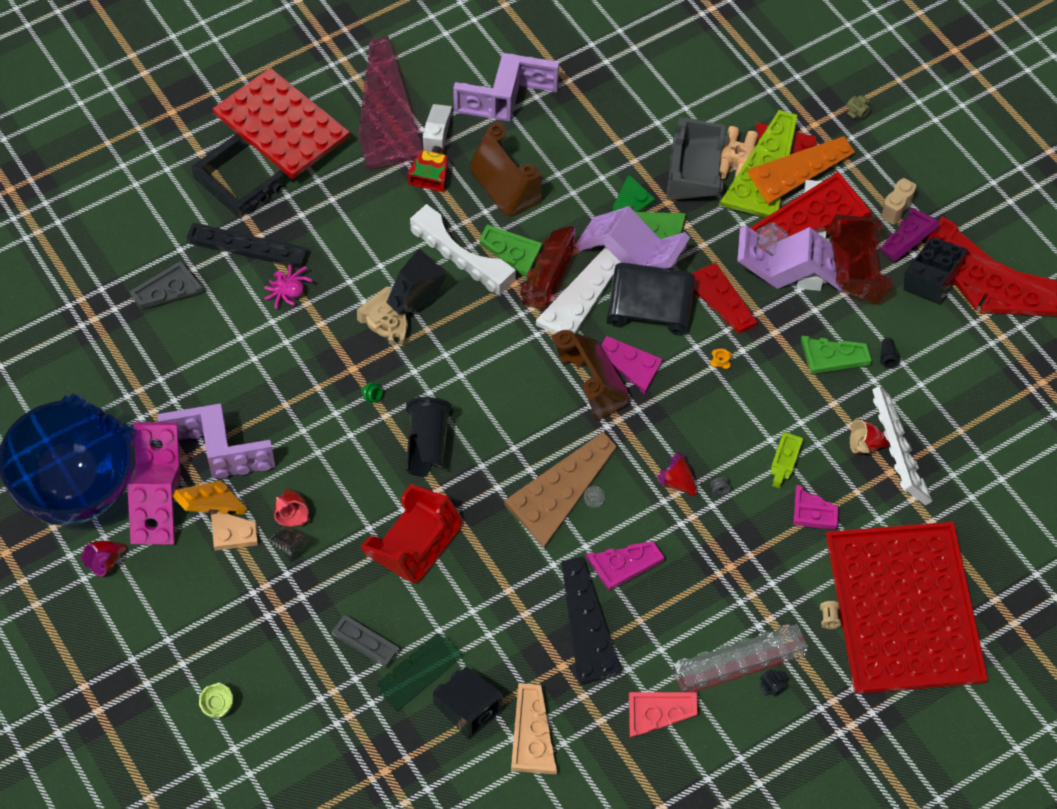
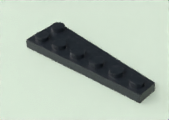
[561,556,621,686]

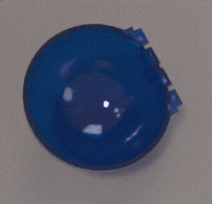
[0,393,137,526]

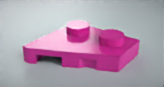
[793,485,838,530]

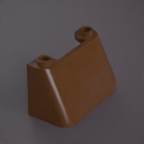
[470,121,542,217]
[551,330,629,421]

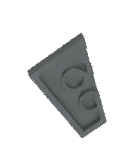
[129,261,203,309]

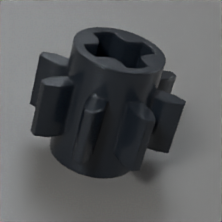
[759,669,787,697]

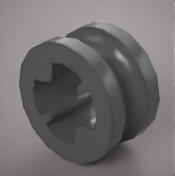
[710,477,731,496]

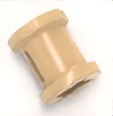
[820,601,841,629]

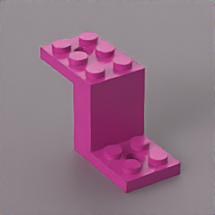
[127,422,181,544]

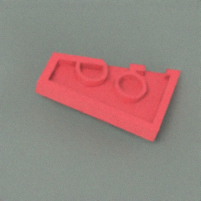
[629,692,697,738]

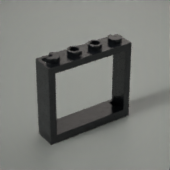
[191,133,296,219]

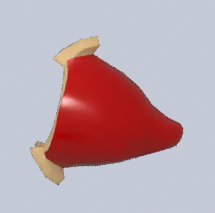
[850,417,890,454]

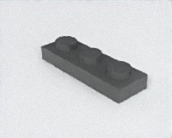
[332,614,399,668]

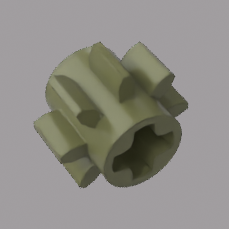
[847,95,871,119]

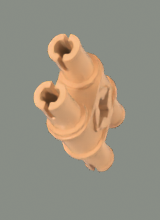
[718,126,758,180]

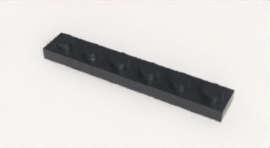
[186,223,307,268]

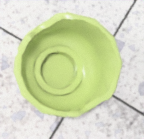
[199,682,234,718]

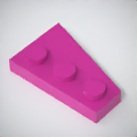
[601,336,662,395]

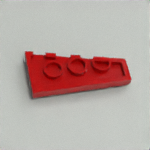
[692,262,757,334]

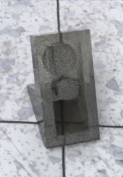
[269,525,308,562]

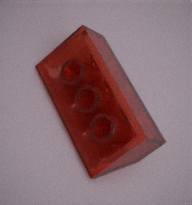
[520,226,575,311]

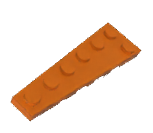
[747,136,855,204]

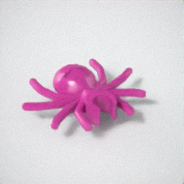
[264,265,312,309]

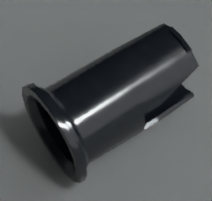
[405,397,454,477]

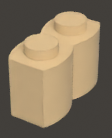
[881,178,916,225]

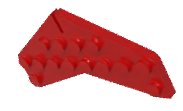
[927,217,1057,316]

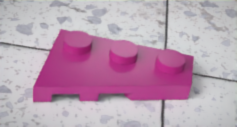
[586,541,664,591]

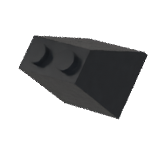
[386,248,446,315]
[433,666,502,740]

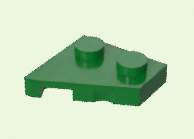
[612,175,655,212]

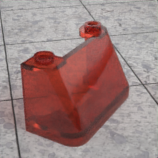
[828,214,892,304]

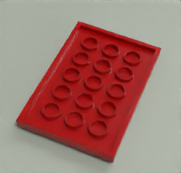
[213,68,350,179]

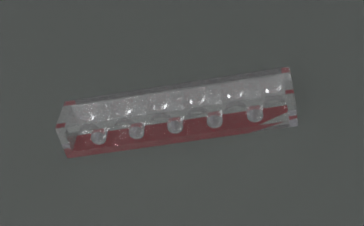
[672,624,808,692]

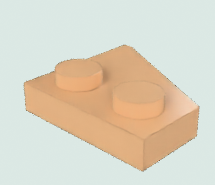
[211,510,258,551]

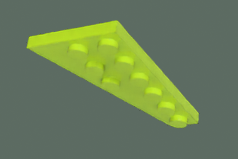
[719,110,797,218]

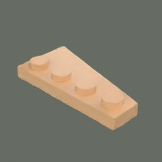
[511,683,557,775]

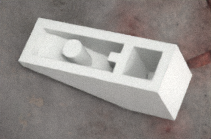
[423,104,452,152]

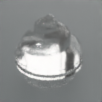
[584,486,605,508]

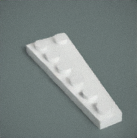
[536,247,621,334]
[873,386,932,505]

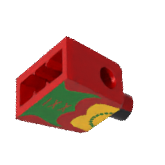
[408,146,448,193]

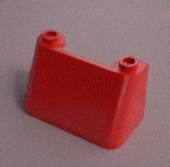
[360,484,461,583]

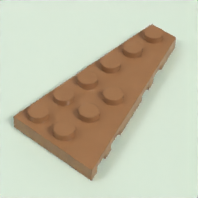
[504,432,617,549]

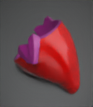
[657,453,697,496]
[80,540,127,577]

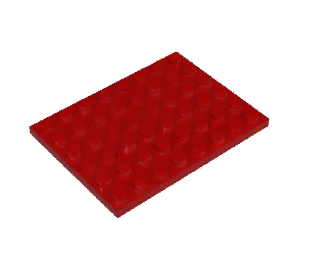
[825,522,988,694]

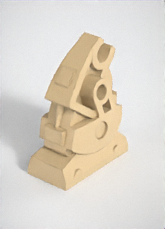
[357,286,408,345]

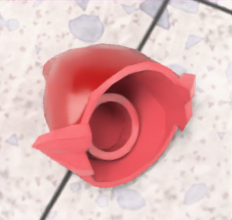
[274,488,311,527]

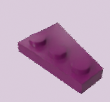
[880,208,939,261]

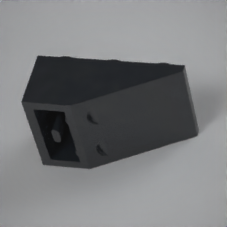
[903,236,968,303]

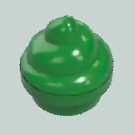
[361,382,383,403]

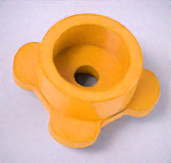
[710,349,732,369]

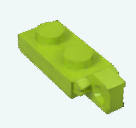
[770,432,803,489]

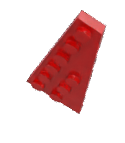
[738,171,872,244]

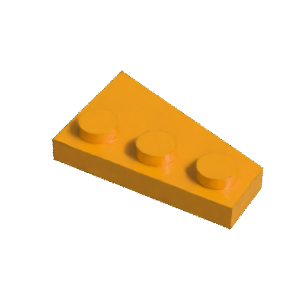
[173,480,247,515]

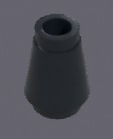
[880,338,901,369]

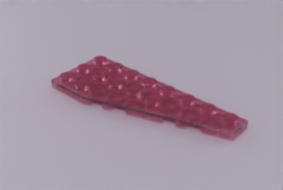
[358,36,423,169]

